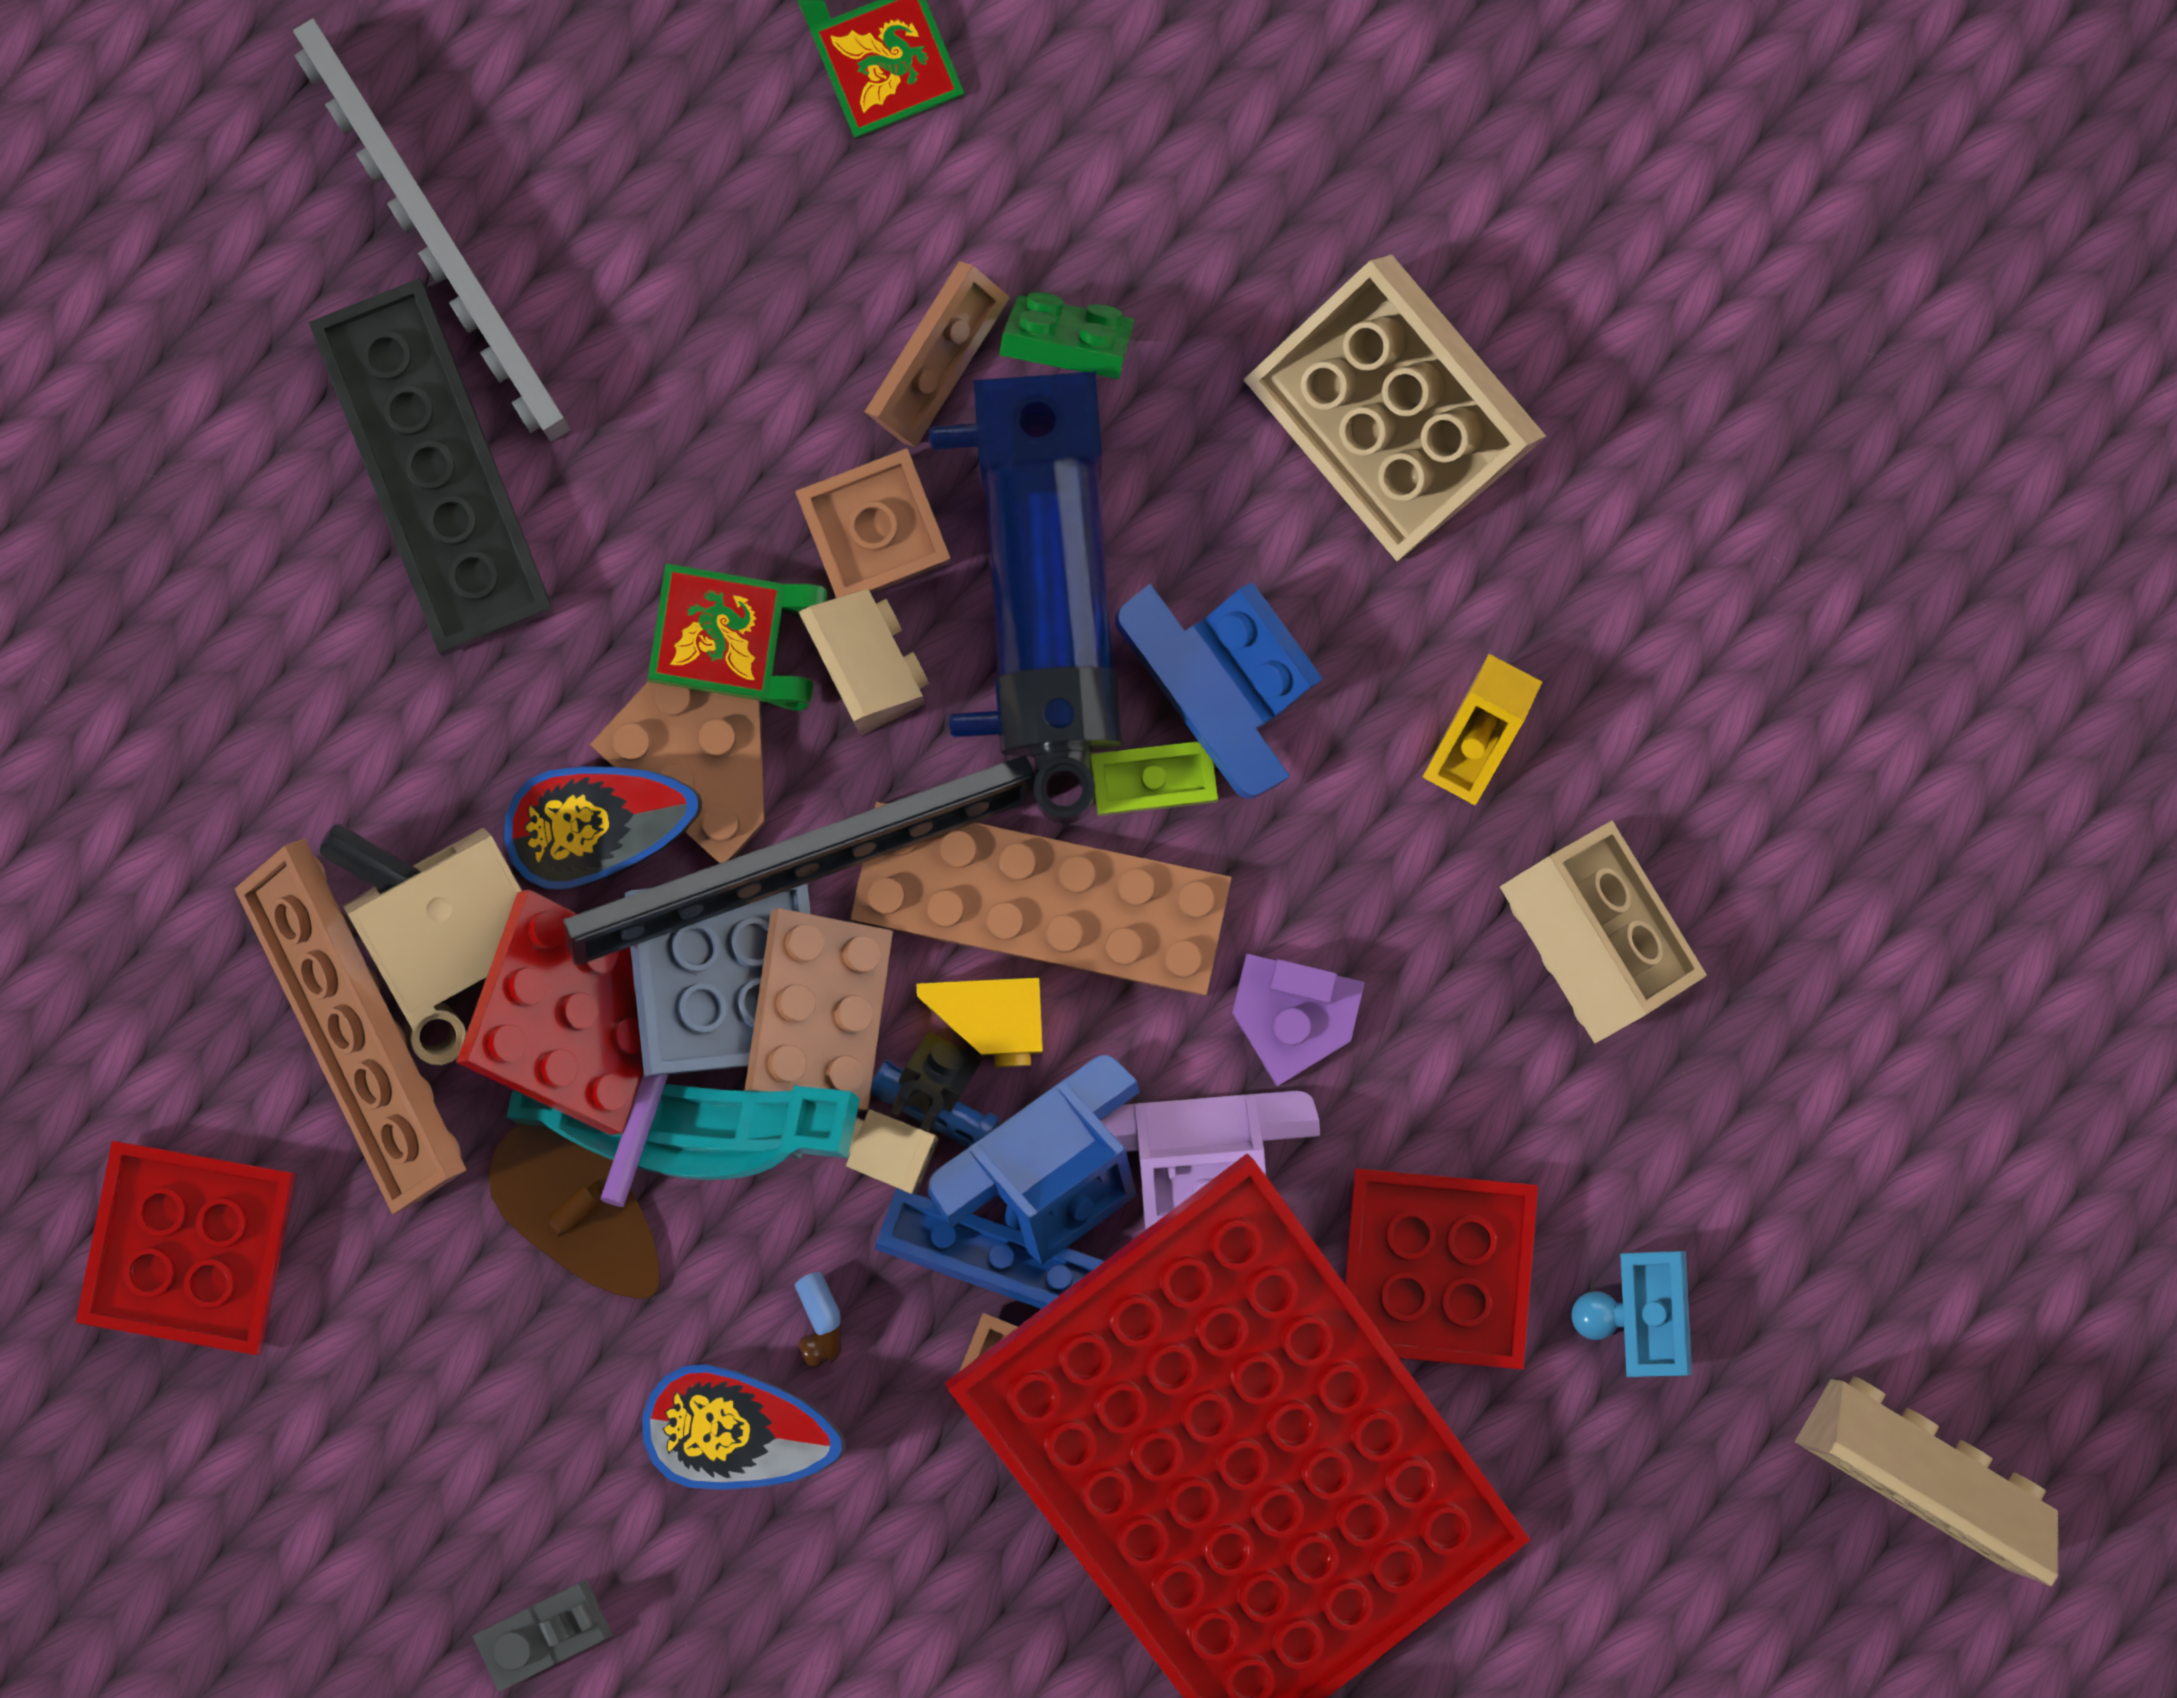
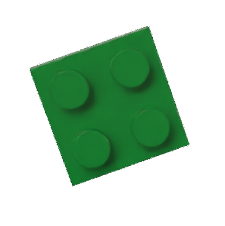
[999,292,1135,380]

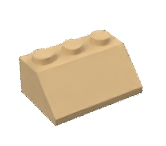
[1500,820,1707,1044]

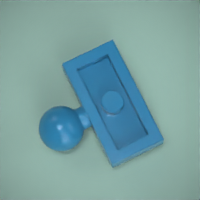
[1571,1251,1692,1377]

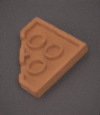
[589,682,766,864]

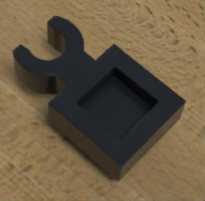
[891,1031,981,1131]

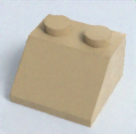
[799,589,929,736]

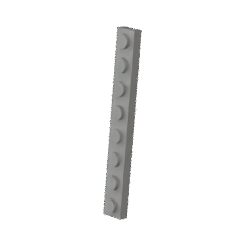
[293,18,571,442]

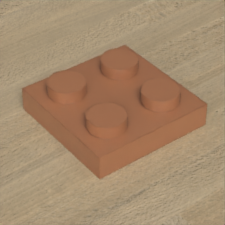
[795,448,952,598]

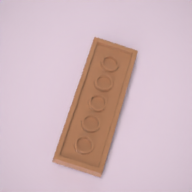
[850,802,1232,997]
[235,838,466,1215]

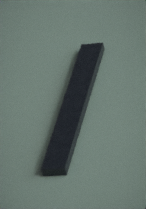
[564,755,1034,965]

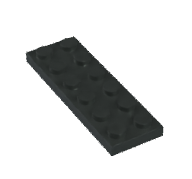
[308,278,554,656]

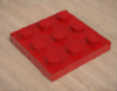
[456,890,644,1135]
[75,1141,297,1355]
[1344,1168,1538,1370]

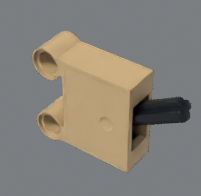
[319,824,521,1065]

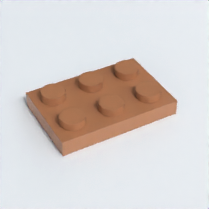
[744,908,893,1112]

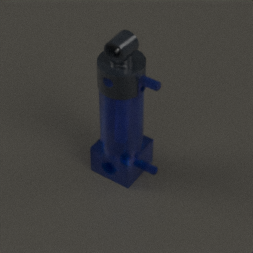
[929,371,1122,824]

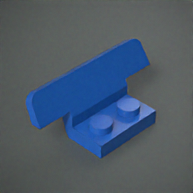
[1115,582,1323,799]
[928,1055,1140,1265]

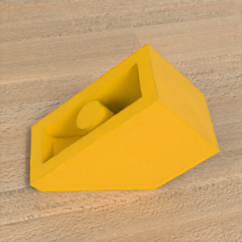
[1422,654,1542,806]
[916,978,1043,1068]

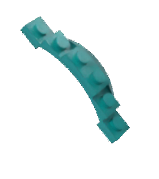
[507,1084,860,1180]

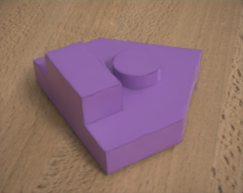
[1232,954,1365,1087]

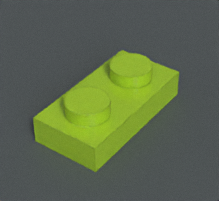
[1090,741,1218,816]

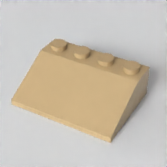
[1243,255,1546,561]
[1795,1376,2058,1587]

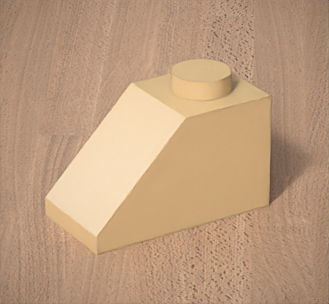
[846,1109,939,1194]

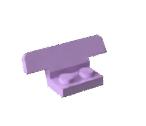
[1101,1091,1320,1229]

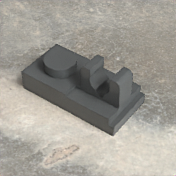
[473,1579,613,1692]

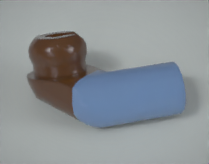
[794,1272,842,1368]

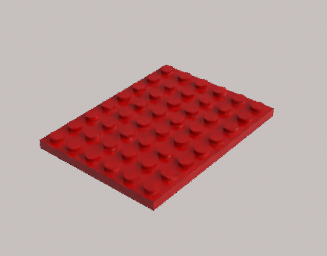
[944,1153,1531,1698]

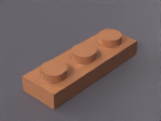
[864,261,1010,448]

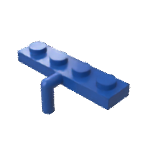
[875,1187,1104,1309]

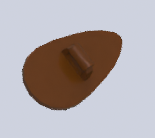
[488,1124,661,1299]

